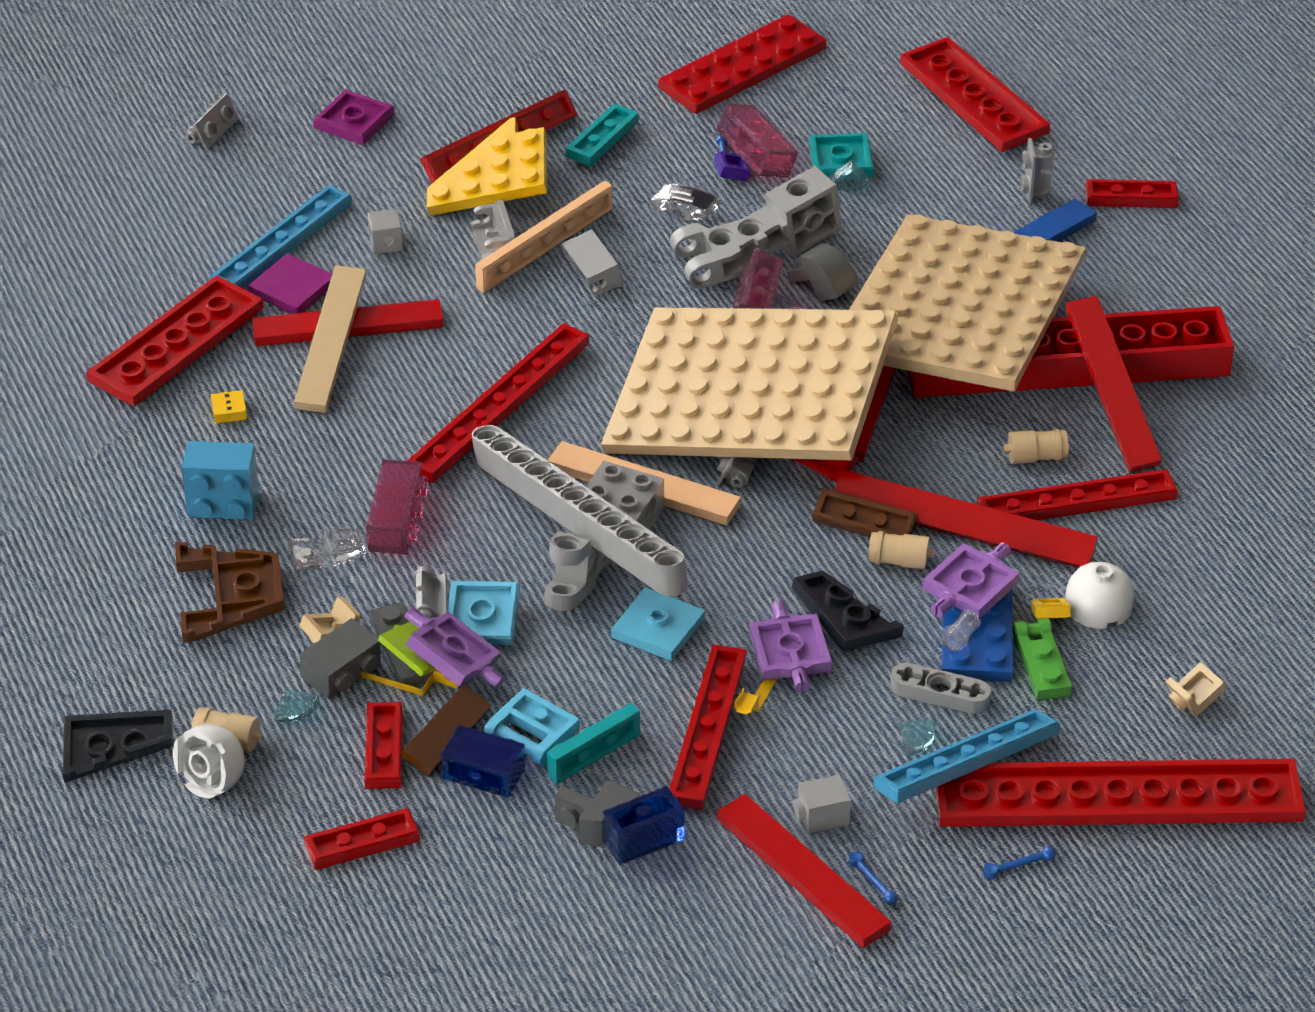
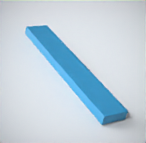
[209,185,353,289]
[874,709,1060,804]

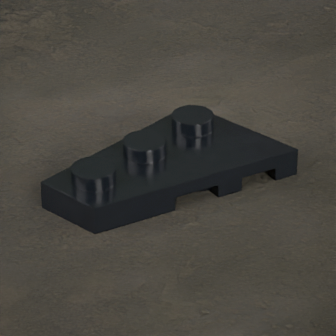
[792,570,904,652]
[63,709,173,783]

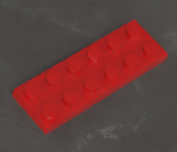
[658,14,827,114]
[900,36,1051,152]
[86,275,264,407]

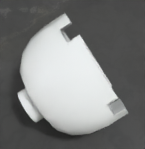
[1065,562,1134,629]
[173,724,245,799]

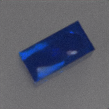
[441,725,526,798]
[602,786,685,865]

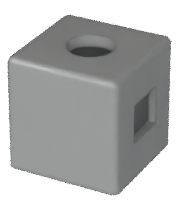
[367,209,403,254]

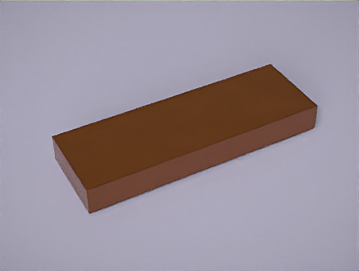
[812,488,918,537]
[400,683,492,777]

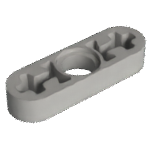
[891,663,991,714]

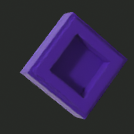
[714,151,750,182]

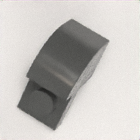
[786,243,859,301]
[554,780,640,846]

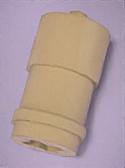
[1003,428,1069,464]
[868,531,935,570]
[191,707,262,752]

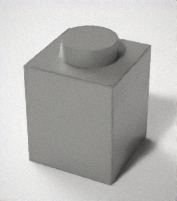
[793,774,851,834]

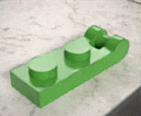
[1013,618,1072,701]

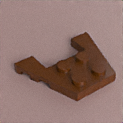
[175,542,285,644]

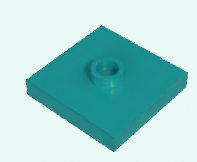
[808,133,874,179]

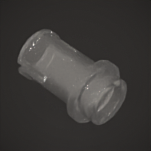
[942,610,981,651]

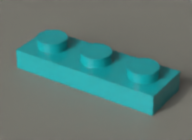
[565,103,639,167]
[547,703,640,785]

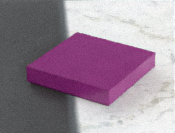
[313,89,395,145]
[248,253,332,314]

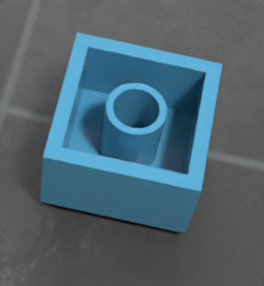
[182,441,259,520]

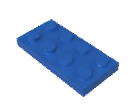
[942,588,1013,682]

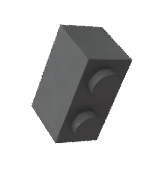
[300,618,380,699]

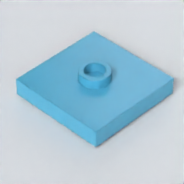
[448,580,521,645]
[611,587,705,661]

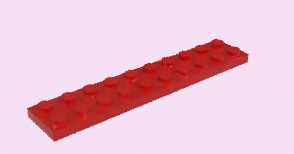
[936,759,1306,827]

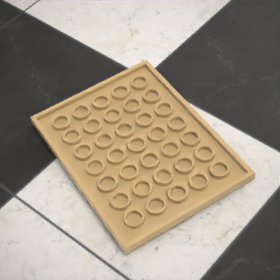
[849,214,1086,391]
[601,307,898,460]

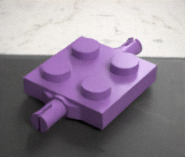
[922,543,1019,620]
[749,600,832,693]
[404,606,505,689]

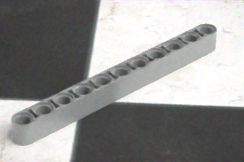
[472,425,688,596]

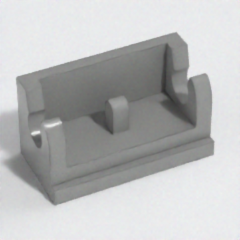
[471,200,515,260]
[562,229,624,295]

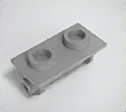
[185,93,239,150]
[1020,138,1055,205]
[716,457,757,487]
[413,566,448,618]

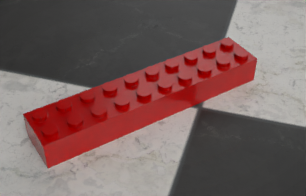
[907,306,1234,398]

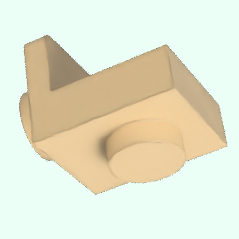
[299,597,360,643]
[1165,662,1227,717]

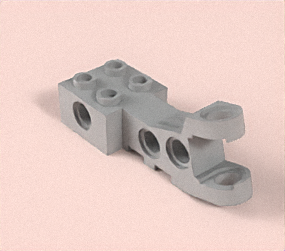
[670,166,842,289]
[544,460,664,611]

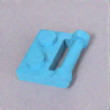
[484,688,580,767]

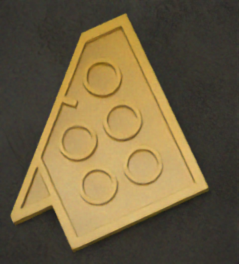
[427,117,547,216]

